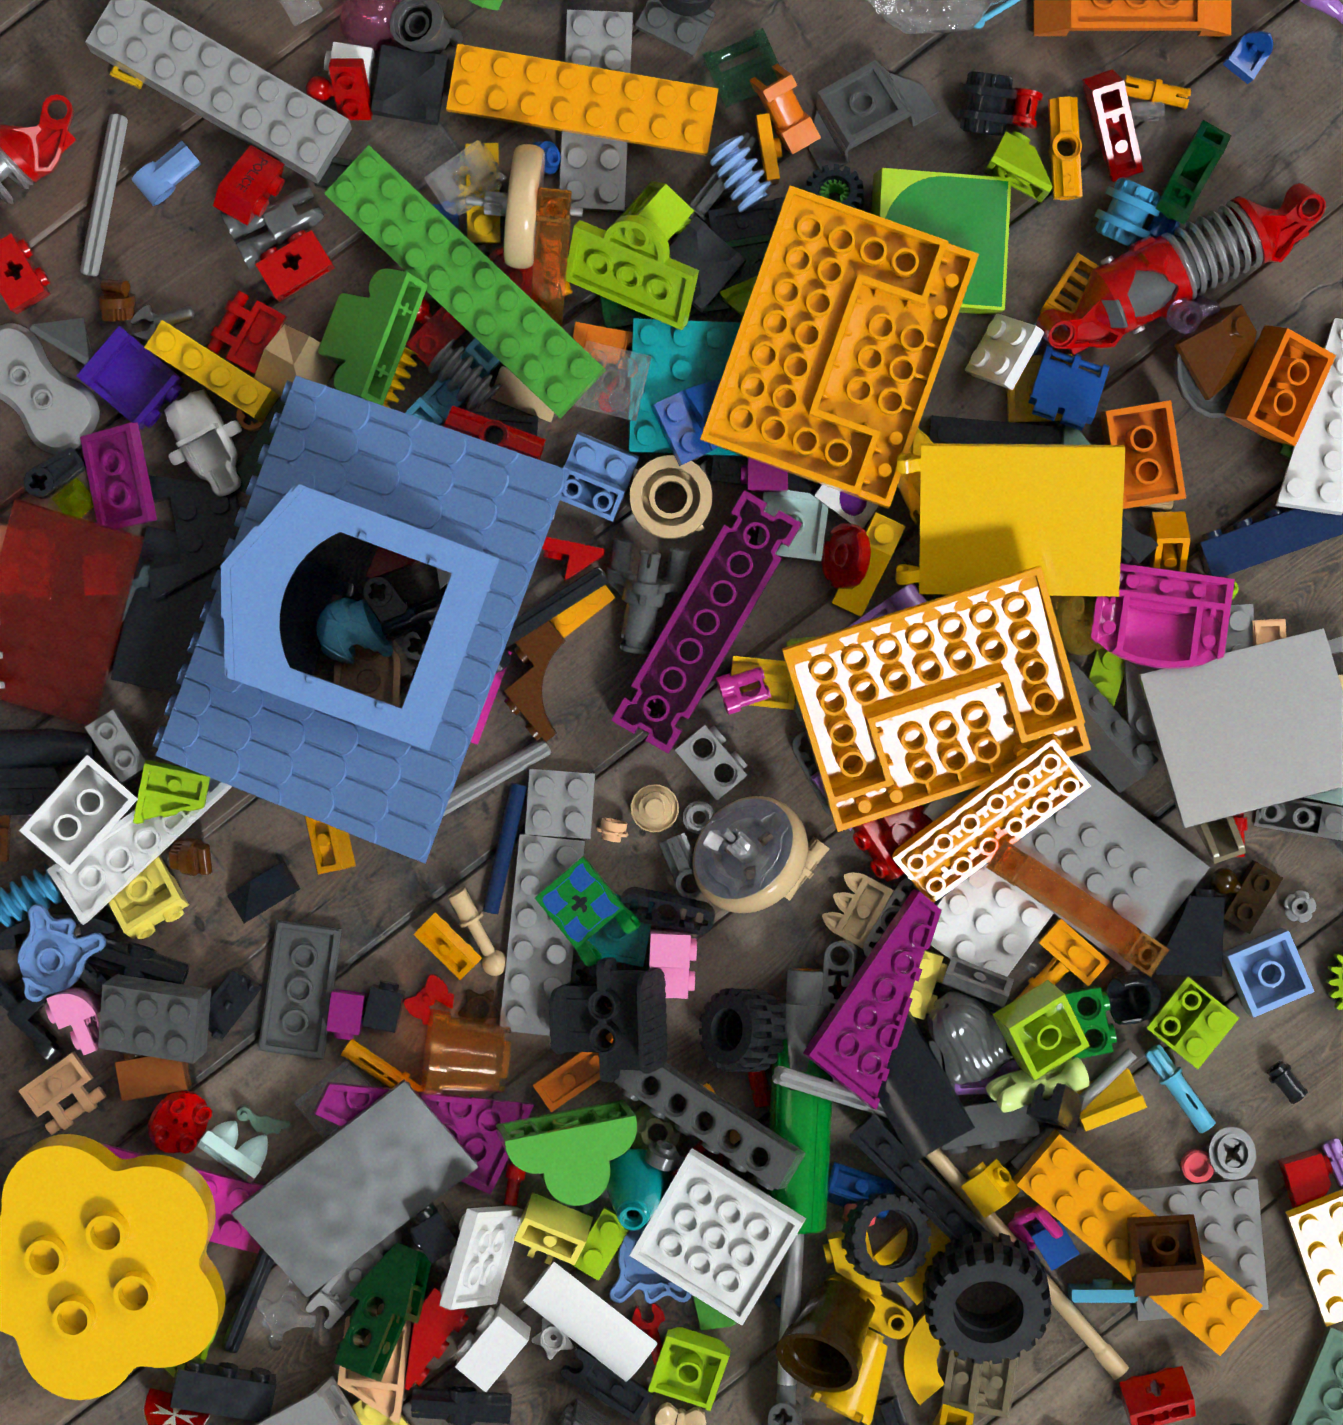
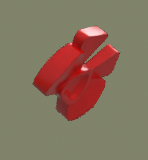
[404,974,454,1025]

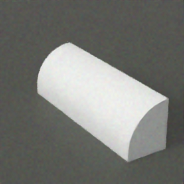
[523,1262,657,1382]

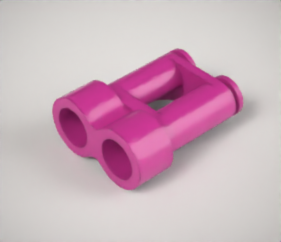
[716,666,771,715]

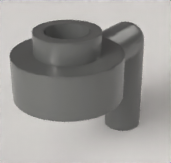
[644,1140,685,1171]

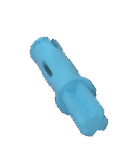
[1145,1044,1216,1133]

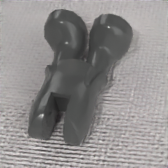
[221,187,325,270]

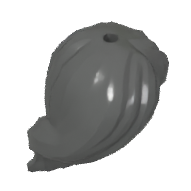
[927,991,1014,1085]

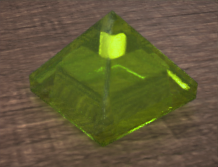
[52,477,94,524]

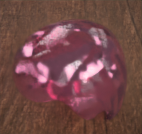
[340,0,403,51]

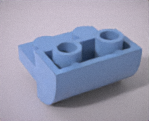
[560,432,640,522]

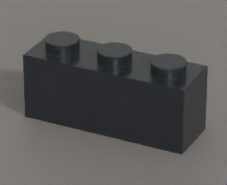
[170,1357,277,1422]

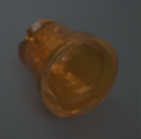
[422,1009,511,1095]

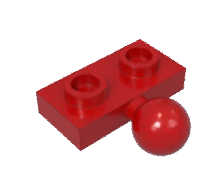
[306,58,373,120]
[406,298,466,367]

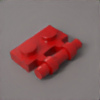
[207,290,287,374]

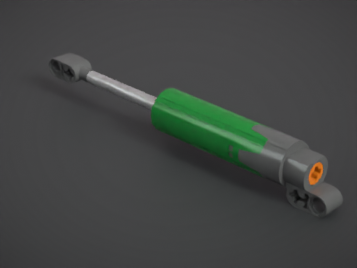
[765,939,858,1425]

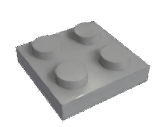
[525,769,595,839]

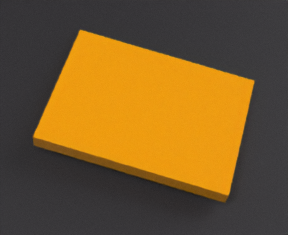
[700,185,979,509]
[782,565,1091,832]

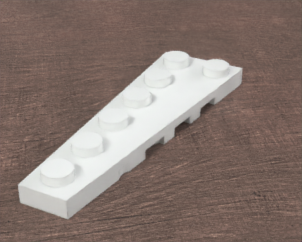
[1276,318,1343,515]
[47,778,232,925]

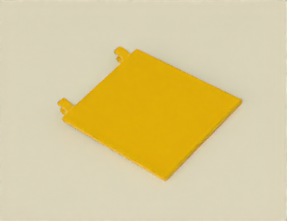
[896,443,1125,597]

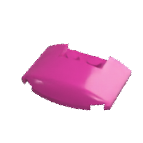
[1091,563,1235,669]

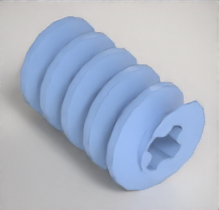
[707,135,772,212]

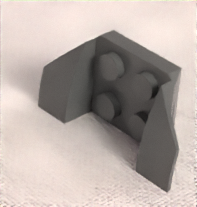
[808,60,939,172]

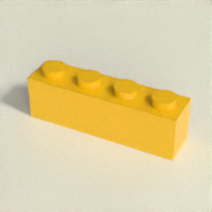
[144,320,279,423]

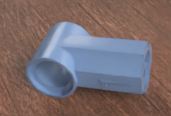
[132,141,201,206]

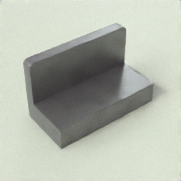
[940,956,1014,1012]

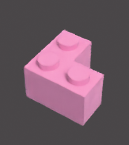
[649,929,697,999]

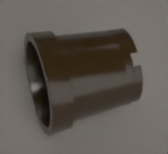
[776,1280,874,1392]

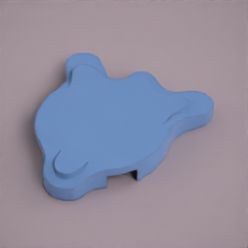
[17,904,107,1002]
[609,1216,692,1304]

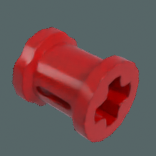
[1012,88,1043,128]

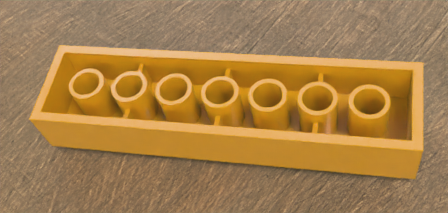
[1013,1129,1263,1356]

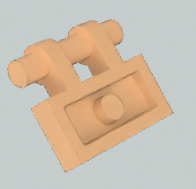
[19,1051,106,1135]

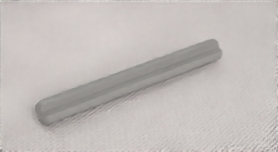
[80,114,128,277]
[443,738,551,816]
[772,1066,888,1118]

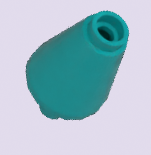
[606,1149,670,1230]

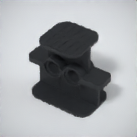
[549,957,668,1082]

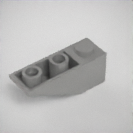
[1254,799,1343,841]

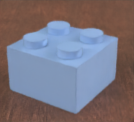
[1223,928,1315,1018]

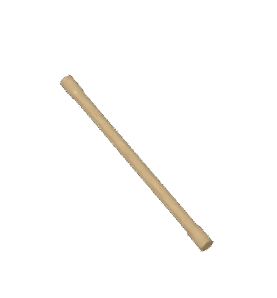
[925,1148,1129,1380]

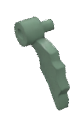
[237,1105,291,1135]

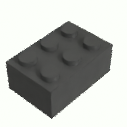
[98,974,211,1063]

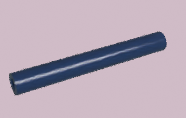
[482,783,527,915]

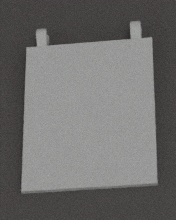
[1138,628,1343,829]

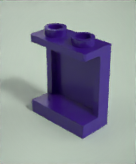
[76,326,184,430]

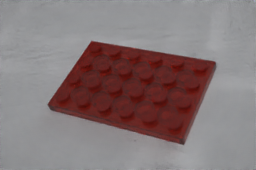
[0,499,144,725]

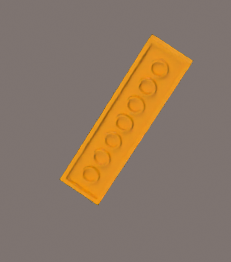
[446,44,719,156]

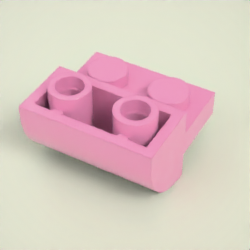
[45,987,101,1055]

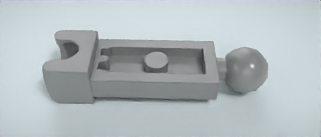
[305,1229,402,1329]

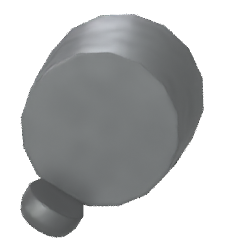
[390,0,463,54]

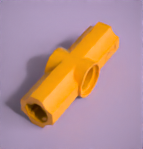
[1048,96,1082,201]

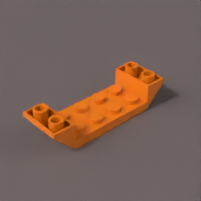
[1033,0,1231,36]

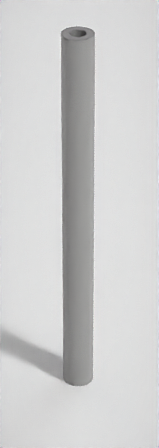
[1011,1048,1137,1171]

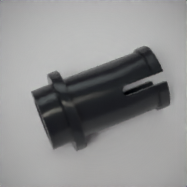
[1267,1061,1308,1104]

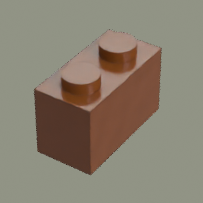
[115,1052,192,1101]

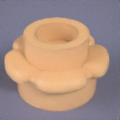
[596,818,628,842]

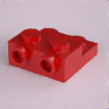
[853,805,932,882]

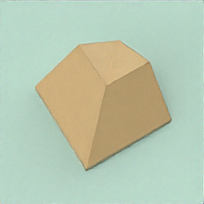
[254,324,338,397]

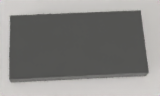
[258,920,343,1059]

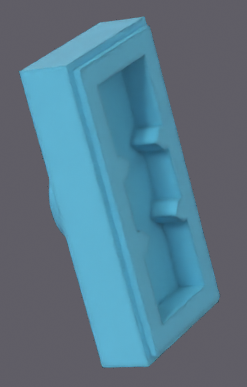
[1068,1278,1138,1303]

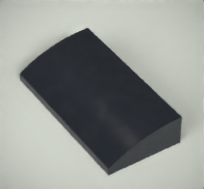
[877,1011,975,1162]

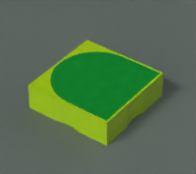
[871,168,1012,315]

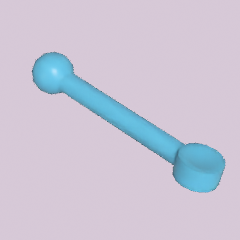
[972,0,1021,29]

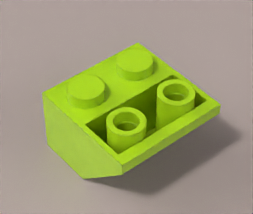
[1146,976,1239,1069]

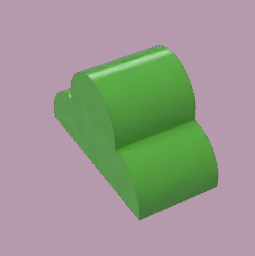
[496,1100,637,1206]

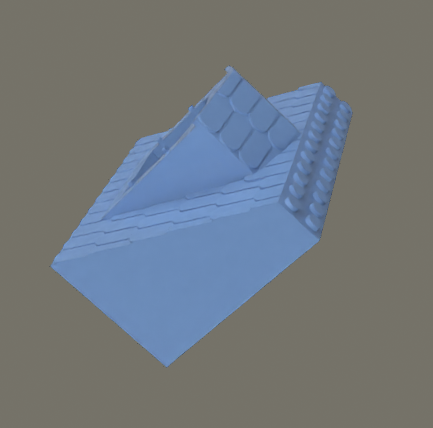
[153,376,570,864]

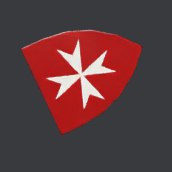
[143,1388,210,1425]

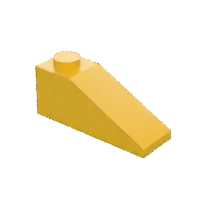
[832,512,906,617]

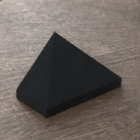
[227,861,301,924]

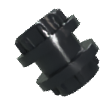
[955,71,1018,136]

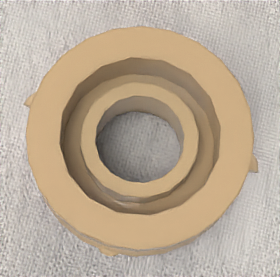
[630,455,712,539]

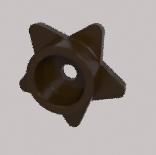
[458,989,501,1030]

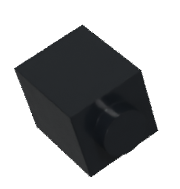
[363,980,406,1033]

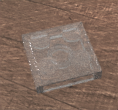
[573,340,652,421]

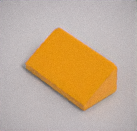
[305,816,356,874]

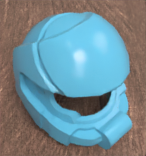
[316,598,393,664]

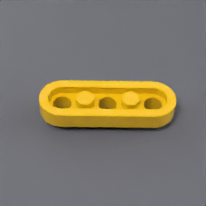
[822,1273,913,1339]

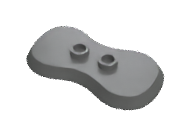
[0,323,100,455]

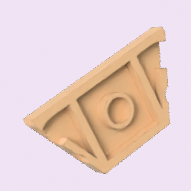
[337,1303,413,1423]

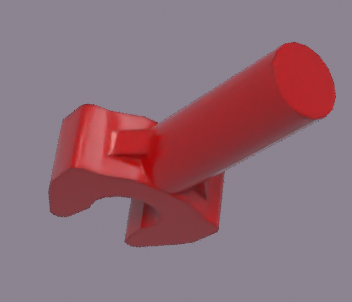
[632,1302,665,1365]

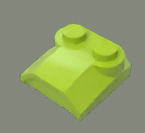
[648,1327,731,1411]

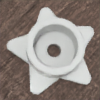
[531,1318,574,1360]

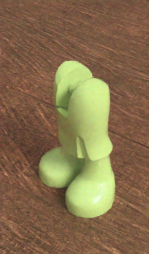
[986,1057,1089,1113]

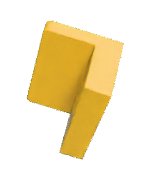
[1077,1068,1147,1131]

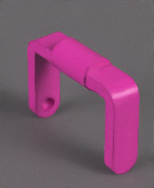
[1008,1205,1063,1250]

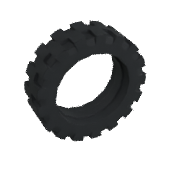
[842,1193,931,1283]

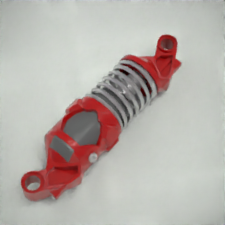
[1036,183,1326,355]

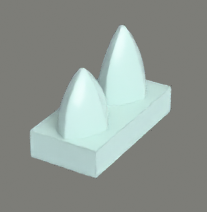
[197,1121,268,1184]

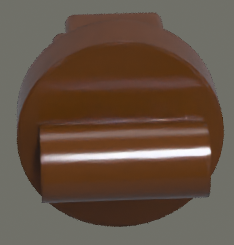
[98,279,136,322]
[168,838,213,876]

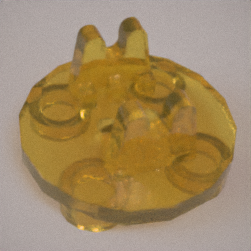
[1056,596,1103,656]

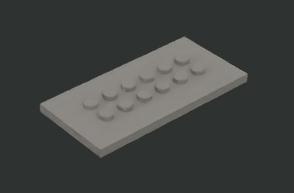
[922,759,1210,970]

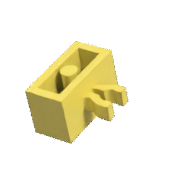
[514,1192,593,1265]

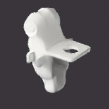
[164,390,242,497]

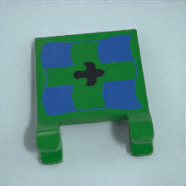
[535,856,641,967]

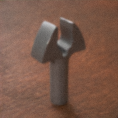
[131,305,194,341]

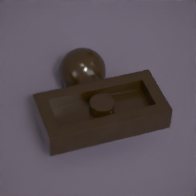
[1211,860,1283,934]

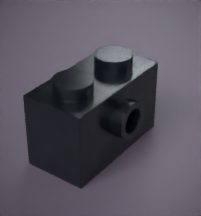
[410,1202,460,1264]

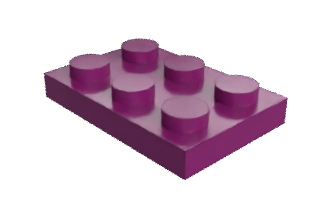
[80,422,157,534]

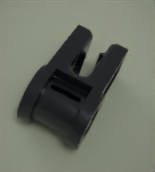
[24,447,86,499]

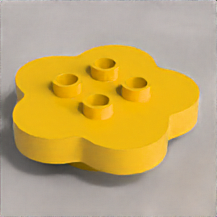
[0,1134,225,1400]

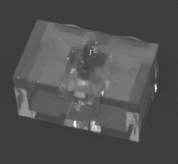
[424,140,507,215]

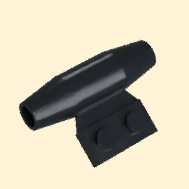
[0,728,95,816]

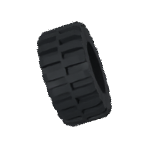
[923,1232,1052,1364]

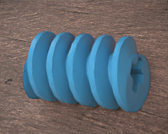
[0,864,62,928]

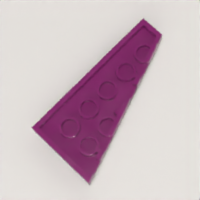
[803,889,942,1110]
[313,1082,534,1195]

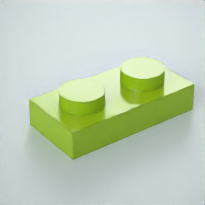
[1088,644,1124,708]
[571,1206,629,1281]

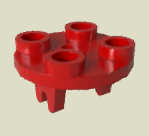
[148,1090,212,1154]

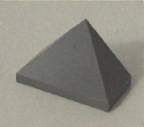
[29,317,93,365]

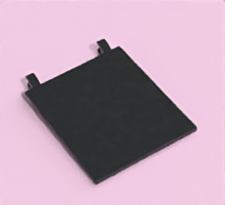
[110,526,358,695]

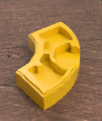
[903,1312,944,1405]

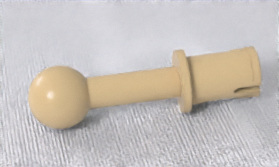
[448,887,507,976]

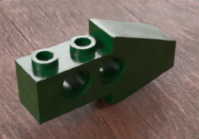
[334,1242,431,1382]

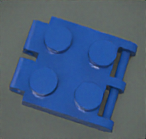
[1028,344,1110,431]

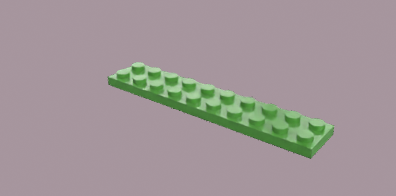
[324,145,606,419]

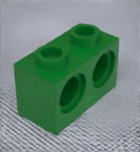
[1062,984,1117,1059]

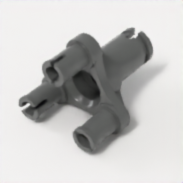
[605,538,691,654]

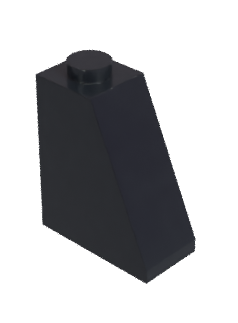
[1151,889,1225,977]

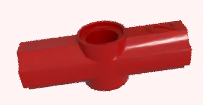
[444,405,546,460]

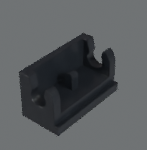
[208,967,263,1039]
[1026,1083,1084,1133]

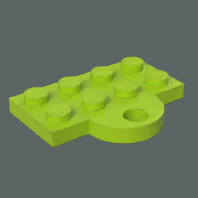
[564,215,699,330]

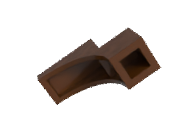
[504,621,566,742]

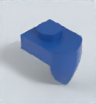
[1223,31,1273,84]

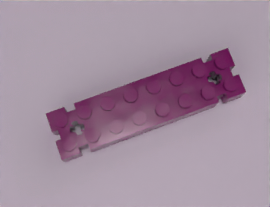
[611,490,802,754]

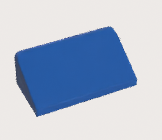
[827,1162,896,1220]

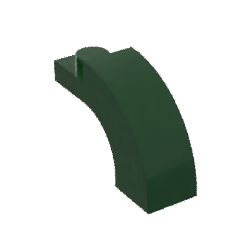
[1155,120,1231,225]

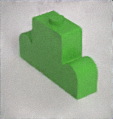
[318,268,428,406]

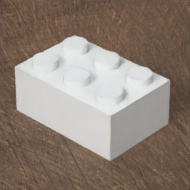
[18,755,138,875]

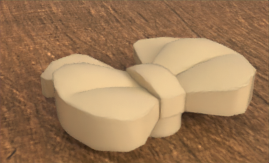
[655,1402,706,1425]

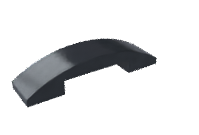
[0,913,120,951]

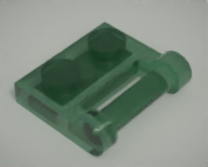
[702,28,779,109]

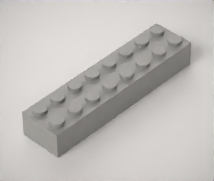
[85,0,352,184]

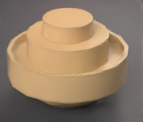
[631,784,679,832]

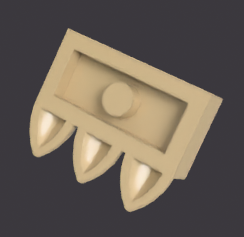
[822,872,894,948]

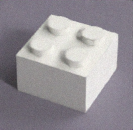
[455,1303,531,1392]

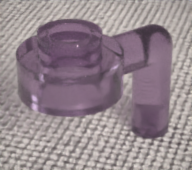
[1167,294,1220,334]

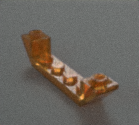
[531,187,572,327]
[986,840,1170,977]

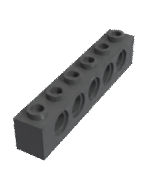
[614,1062,806,1191]

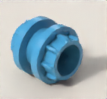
[1095,177,1160,246]

